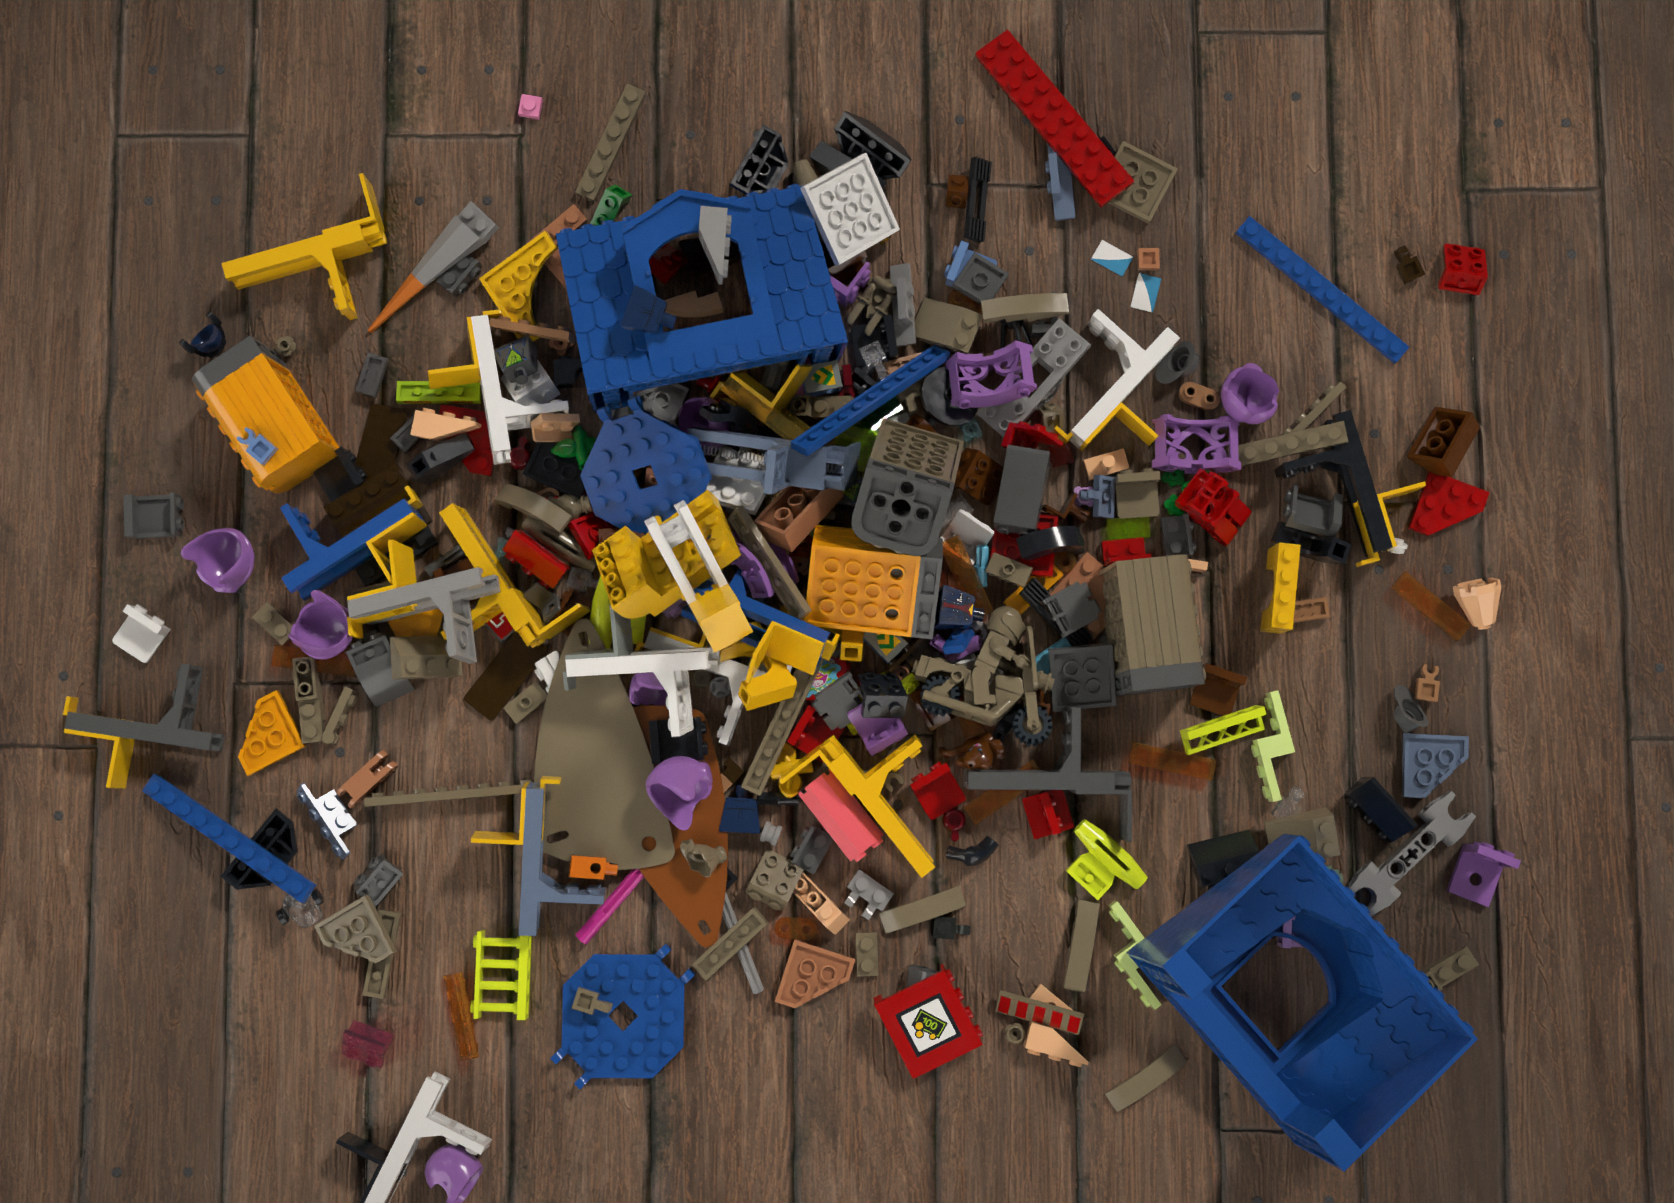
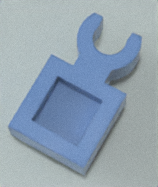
[237,427,278,466]

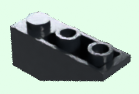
[406,432,476,486]

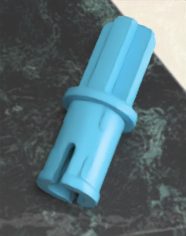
[973,545,989,587]

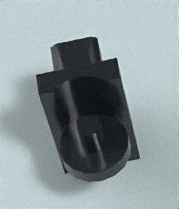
[852,363,885,397]

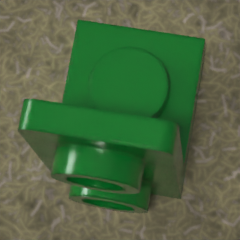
[590,184,632,226]

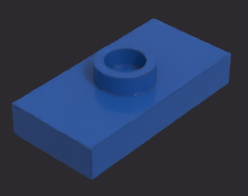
[943,627,975,655]

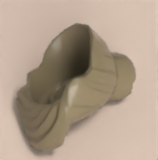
[680,839,727,877]

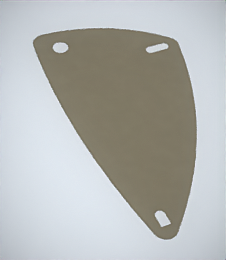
[534,619,675,870]

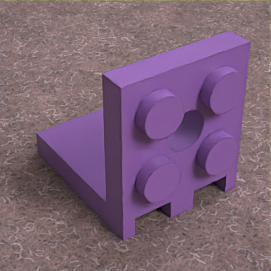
[1446,841,1521,907]

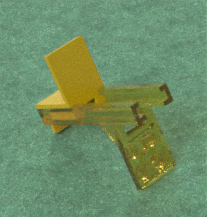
[710,364,833,505]

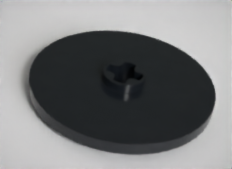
[920,367,978,427]

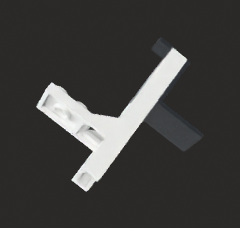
[336,1071,492,1203]

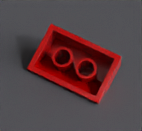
[502,529,570,589]

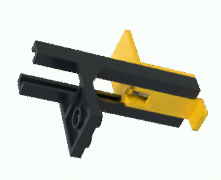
[1274,410,1426,567]

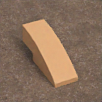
[664,291,724,317]

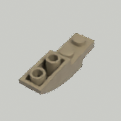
[778,395,854,420]
[292,657,326,744]
[1421,945,1479,991]

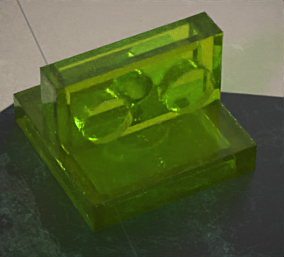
[833,425,878,472]

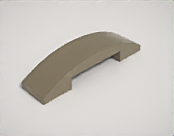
[494,484,572,534]
[879,885,966,933]
[1104,1044,1187,1112]

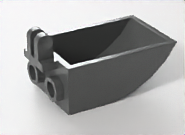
[346,629,415,707]

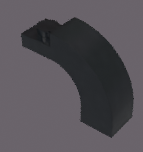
[699,398,758,452]
[1271,522,1352,564]
[1016,526,1085,561]

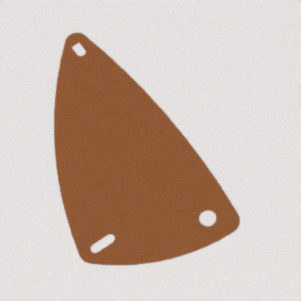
[633,705,728,947]

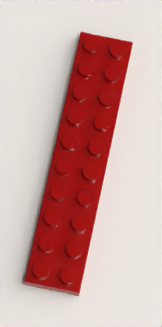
[975,29,1134,208]

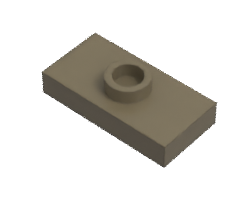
[985,552,1033,588]
[503,681,548,724]

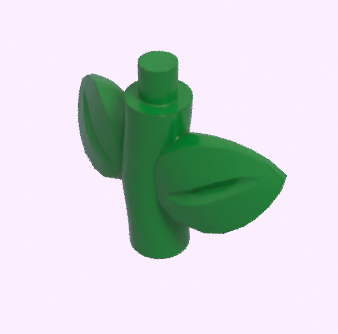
[551,426,597,471]

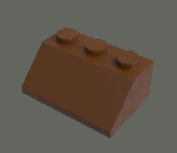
[1407,407,1480,477]

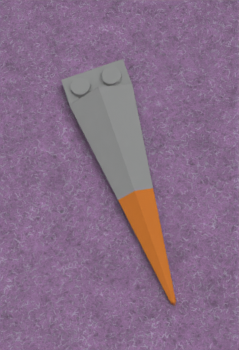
[368,201,500,333]

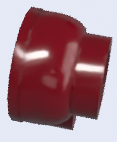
[510,437,531,470]
[942,808,966,841]

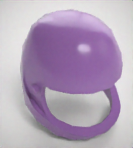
[424,1144,483,1203]

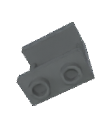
[1283,483,1343,537]
[124,492,185,539]

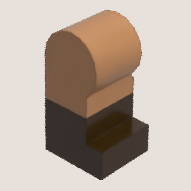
[721,757,745,794]

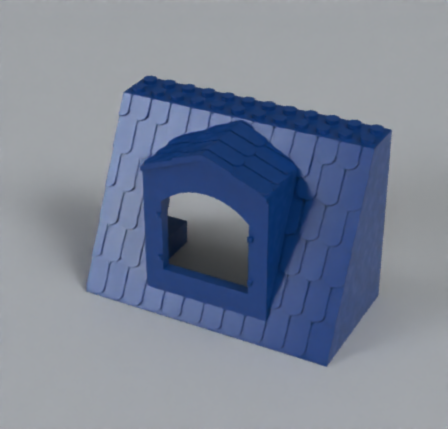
[556,184,848,414]
[1126,834,1478,1172]

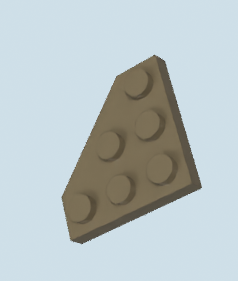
[314,895,397,963]

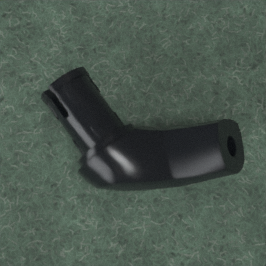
[993,704,1023,741]
[946,836,999,866]

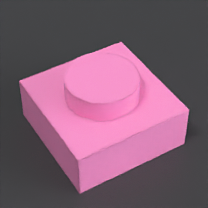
[518,94,543,120]

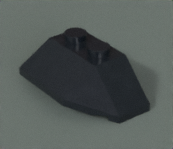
[834,111,912,180]
[729,124,789,195]
[220,808,298,890]

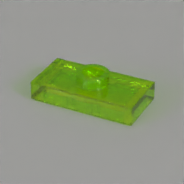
[1106,517,1151,541]

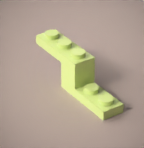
[1251,690,1295,802]
[1108,900,1162,1010]

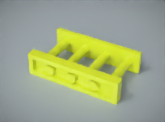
[470,930,532,1020]

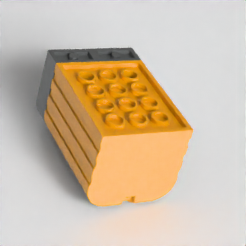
[192,335,339,494]
[804,525,943,639]

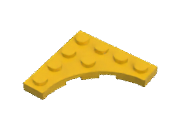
[479,231,558,342]

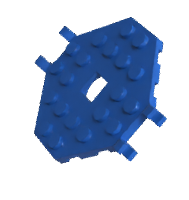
[580,395,712,535]
[550,944,695,1089]

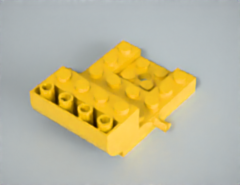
[592,490,741,619]

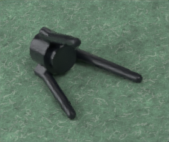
[1000,319,1033,349]

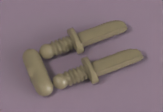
[847,275,897,336]

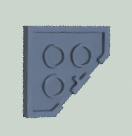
[1402,733,1469,798]

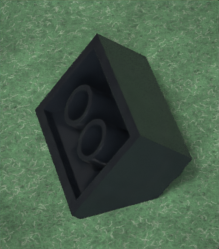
[1344,777,1418,842]
[1187,829,1259,887]

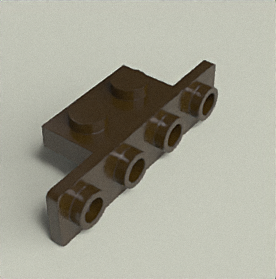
[886,629,941,673]

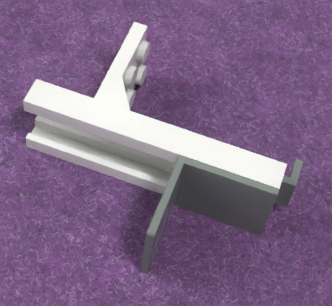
[563,604,721,737]

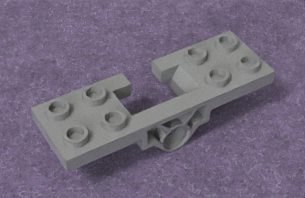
[976,318,1091,437]

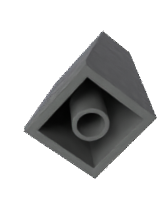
[994,445,1050,536]

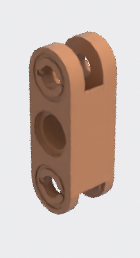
[336,750,398,809]

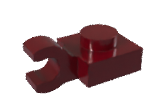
[839,364,855,398]

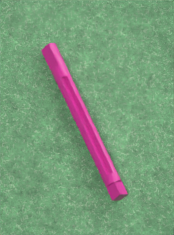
[575,869,644,945]

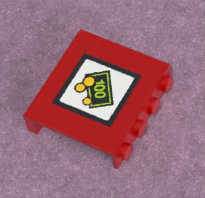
[873,964,984,1079]

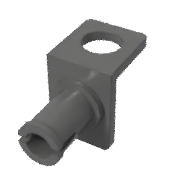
[524,579,561,623]

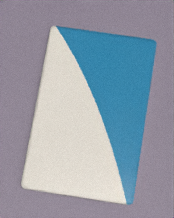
[1091,240,1133,276]
[1131,273,1161,312]

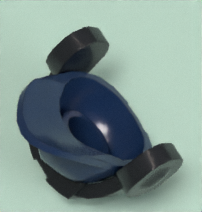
[178,311,227,358]

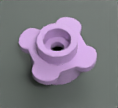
[1074,486,1094,507]

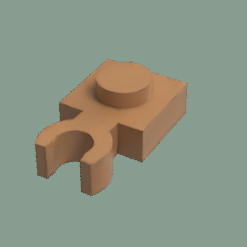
[1414,664,1440,703]

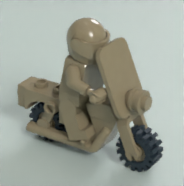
[912,606,1055,746]

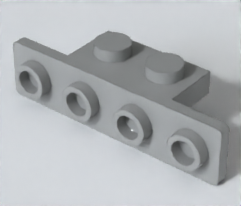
[890,263,916,347]

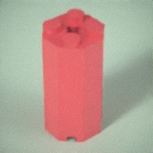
[798,769,884,862]

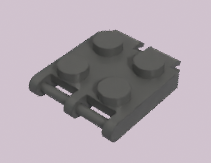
[1042,581,1102,638]
[812,671,864,730]

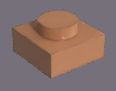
[1137,248,1160,270]

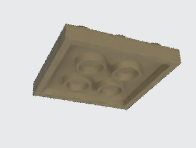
[1108,141,1178,224]

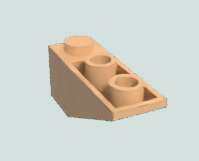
[410,408,481,441]
[793,872,850,935]
[1023,1021,1089,1067]

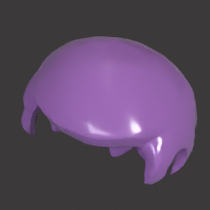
[629,672,677,705]

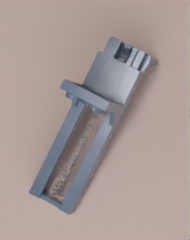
[687,426,861,494]

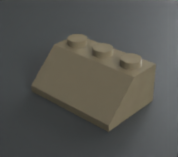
[390,636,462,680]

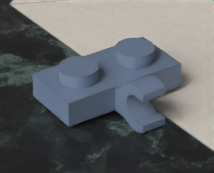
[1079,475,1115,519]

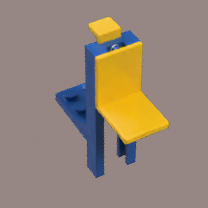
[280,485,427,601]
[681,568,840,684]

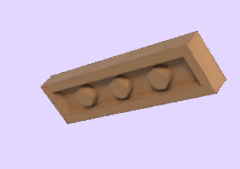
[490,316,576,343]

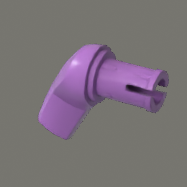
[930,634,982,661]

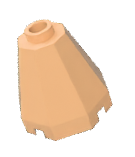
[1453,578,1501,630]

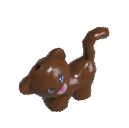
[938,732,1005,771]

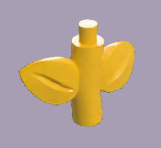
[770,742,814,798]

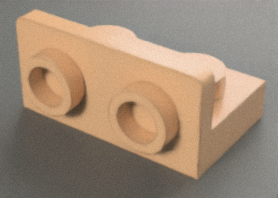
[530,413,580,442]

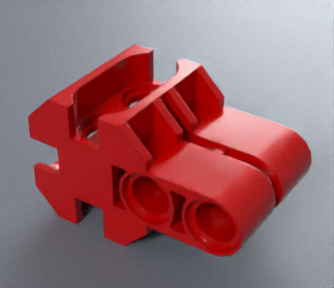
[1175,468,1252,547]

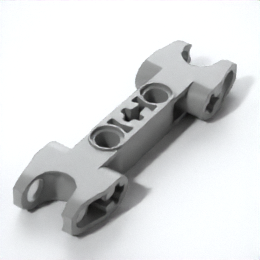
[1347,791,1476,917]

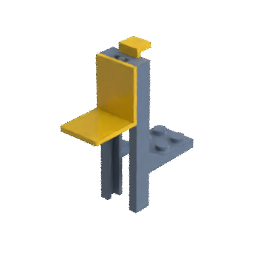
[471,776,606,936]

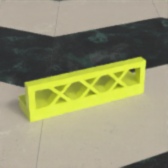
[1179,705,1266,755]

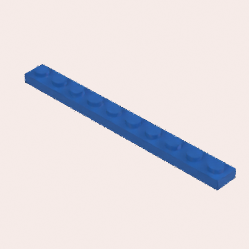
[1235,216,1409,364]
[791,345,950,456]
[142,773,317,903]

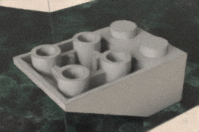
[699,206,732,284]

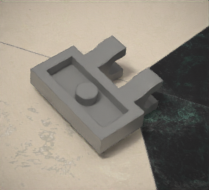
[844,870,894,920]

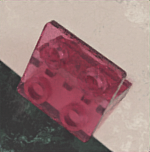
[342,1020,394,1068]

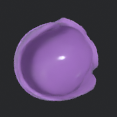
[181,528,255,593]
[288,590,353,659]
[646,756,713,830]

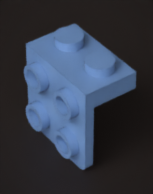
[943,240,997,287]

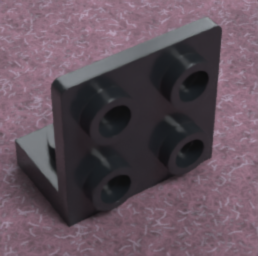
[851,315,898,367]

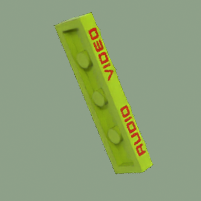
[396,381,481,404]

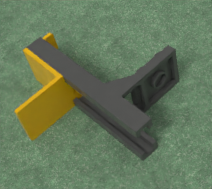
[63,663,225,788]

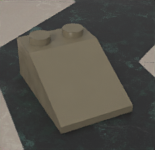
[915,298,983,354]
[1264,807,1340,859]

